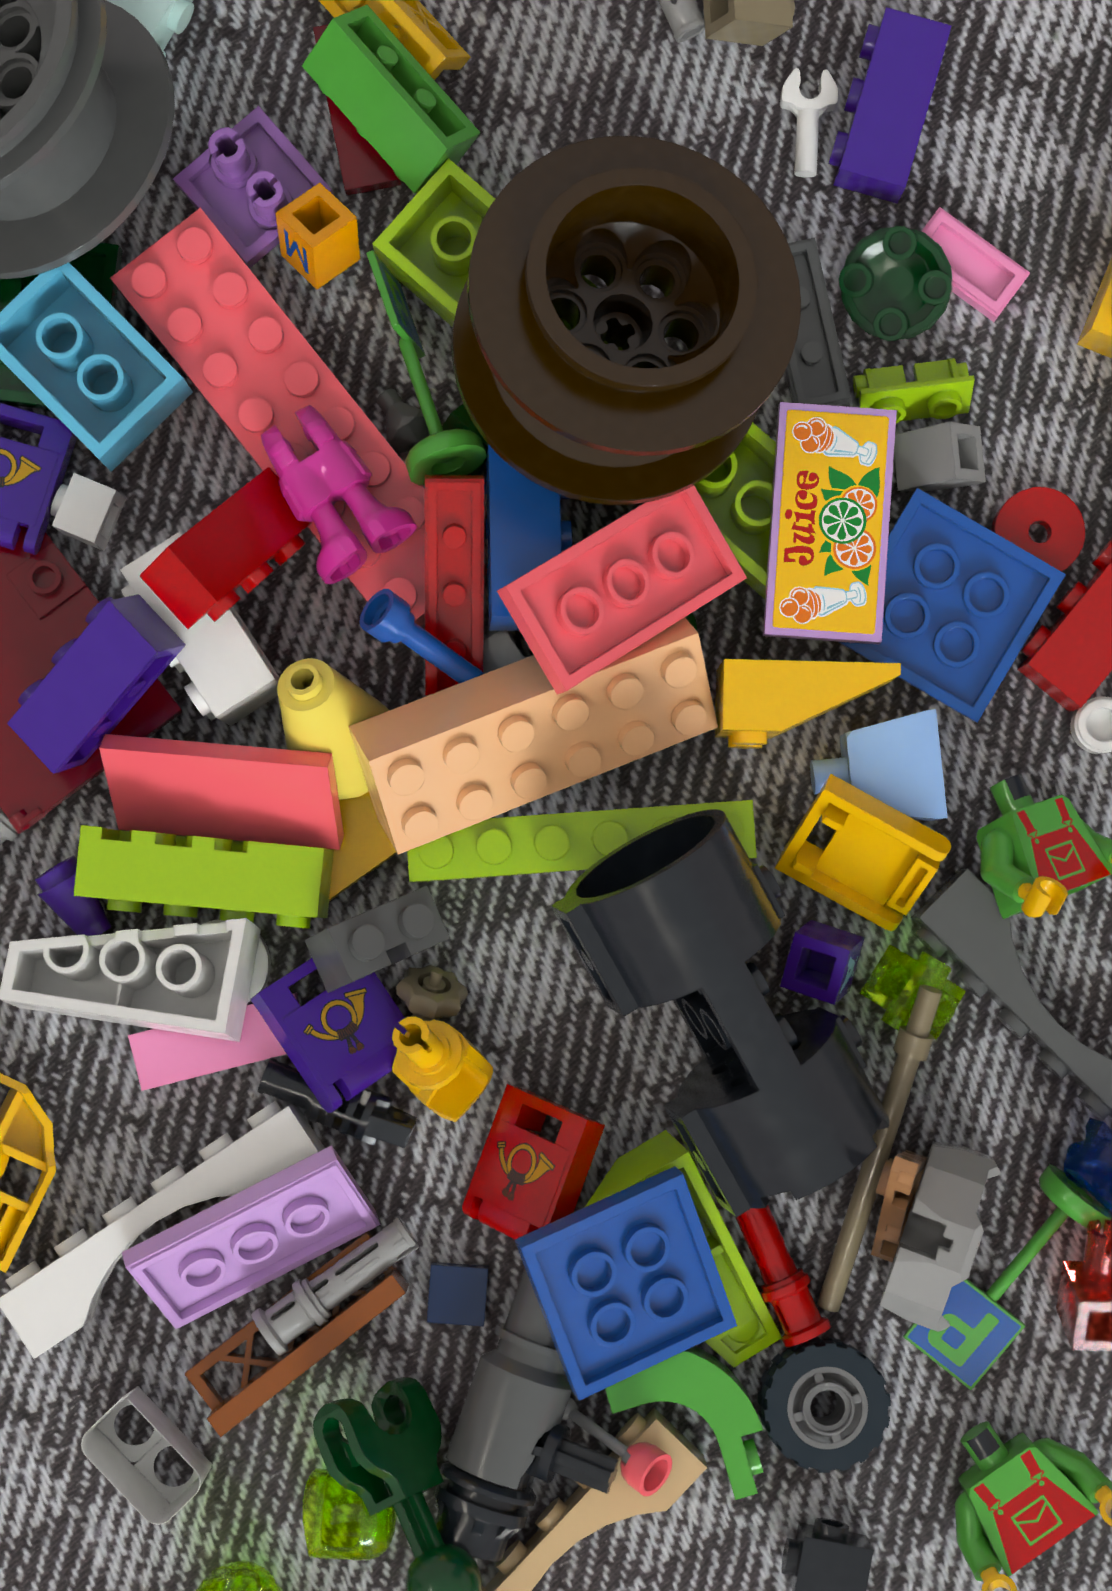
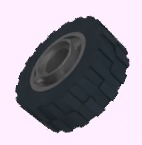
[758,1337,891,1473]

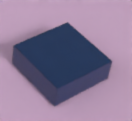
[427,1262,489,1327]

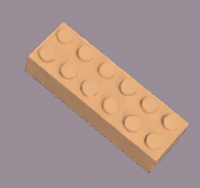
[348,617,718,855]

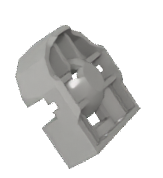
[880,1141,1001,1332]

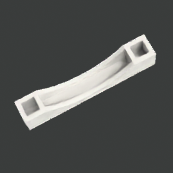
[0,1100,325,1359]

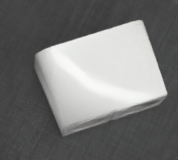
[81,1386,213,1525]

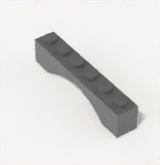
[911,868,1112,1121]

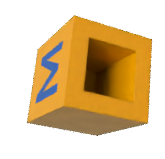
[275,182,360,290]

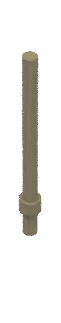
[817,984,942,1312]

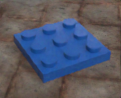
[838,488,1066,723]
[515,1166,737,1401]

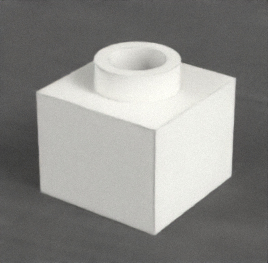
[50,473,126,551]

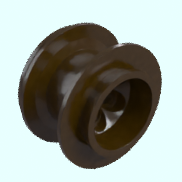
[451,136,801,505]

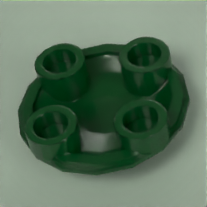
[838,226,953,341]

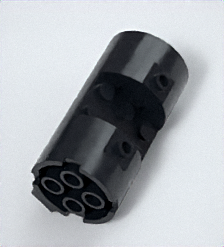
[551,809,889,1217]

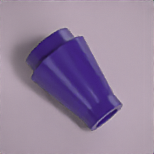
[34,855,112,936]

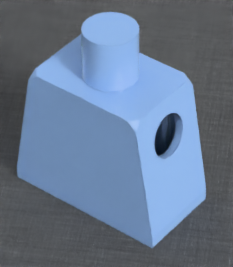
[810,709,948,821]

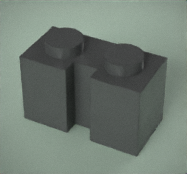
[305,886,450,993]

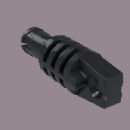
[258,1058,417,1148]

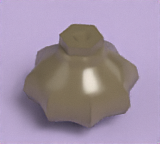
[396,965,468,1021]

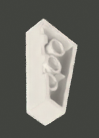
[0,918,261,1042]

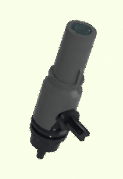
[433,1207,619,1561]

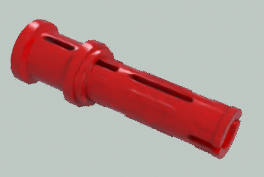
[736,1205,832,1347]

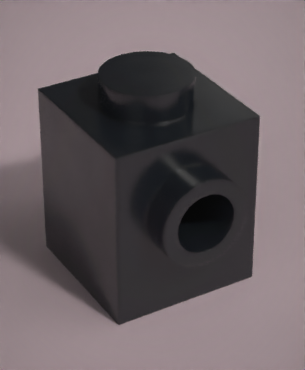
[781,1518,874,1591]

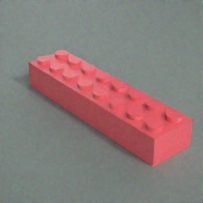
[110,207,487,644]

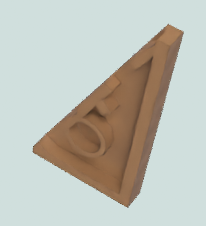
[871,1150,928,1263]

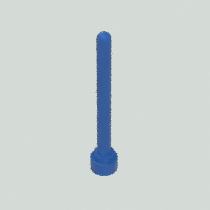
[359,589,485,683]

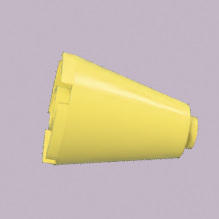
[277,658,389,800]

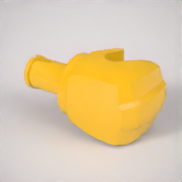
[392,1017,493,1122]

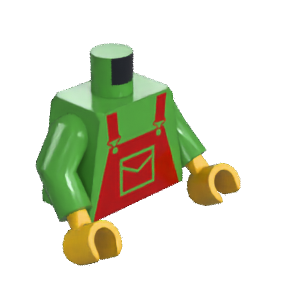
[976,774,1112,919]
[955,1421,1112,1591]

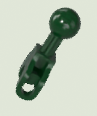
[313,1377,482,1591]

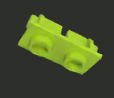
[853,358,975,424]

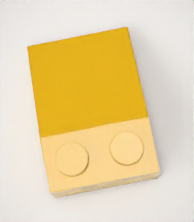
[715,659,901,749]

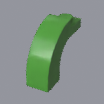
[605,1346,763,1500]

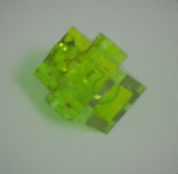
[860,944,966,1040]

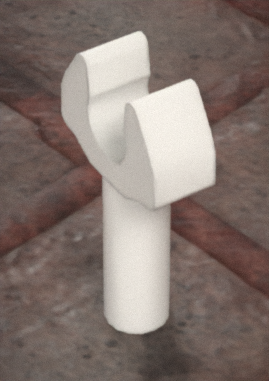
[780,68,838,178]

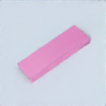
[128,992,300,1091]

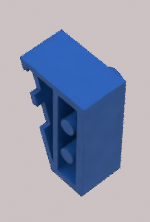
[484,445,572,631]

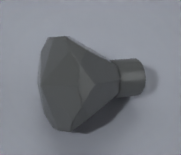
[376,389,430,453]

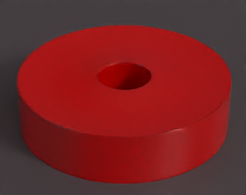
[991,487,1085,572]

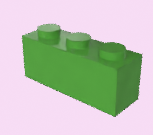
[302,5,480,194]

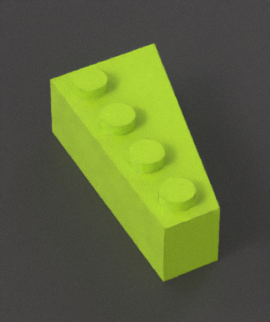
[74,825,334,928]

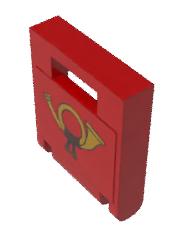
[462,1084,605,1240]

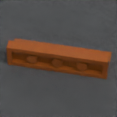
[184,1231,409,1437]

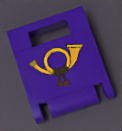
[0,403,77,555]
[250,958,407,1113]

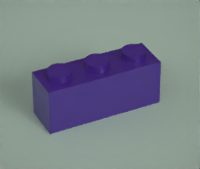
[828,7,952,204]
[7,594,186,774]

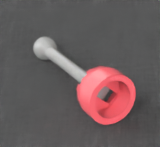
[562,1398,672,1496]

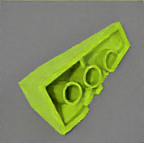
[584,1130,782,1368]

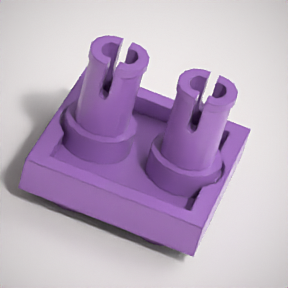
[173,106,334,269]

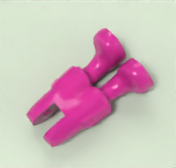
[261,405,417,584]

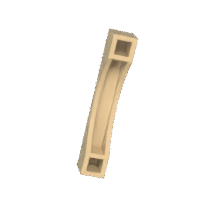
[481,1408,707,1591]

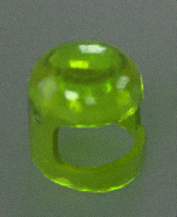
[302,1468,397,1561]

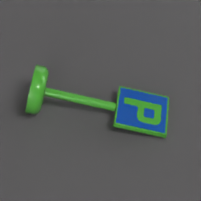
[366,250,487,485]
[903,1164,1112,1390]

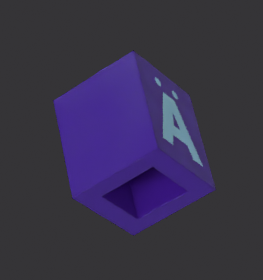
[780,920,865,1005]

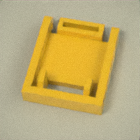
[775,774,951,931]

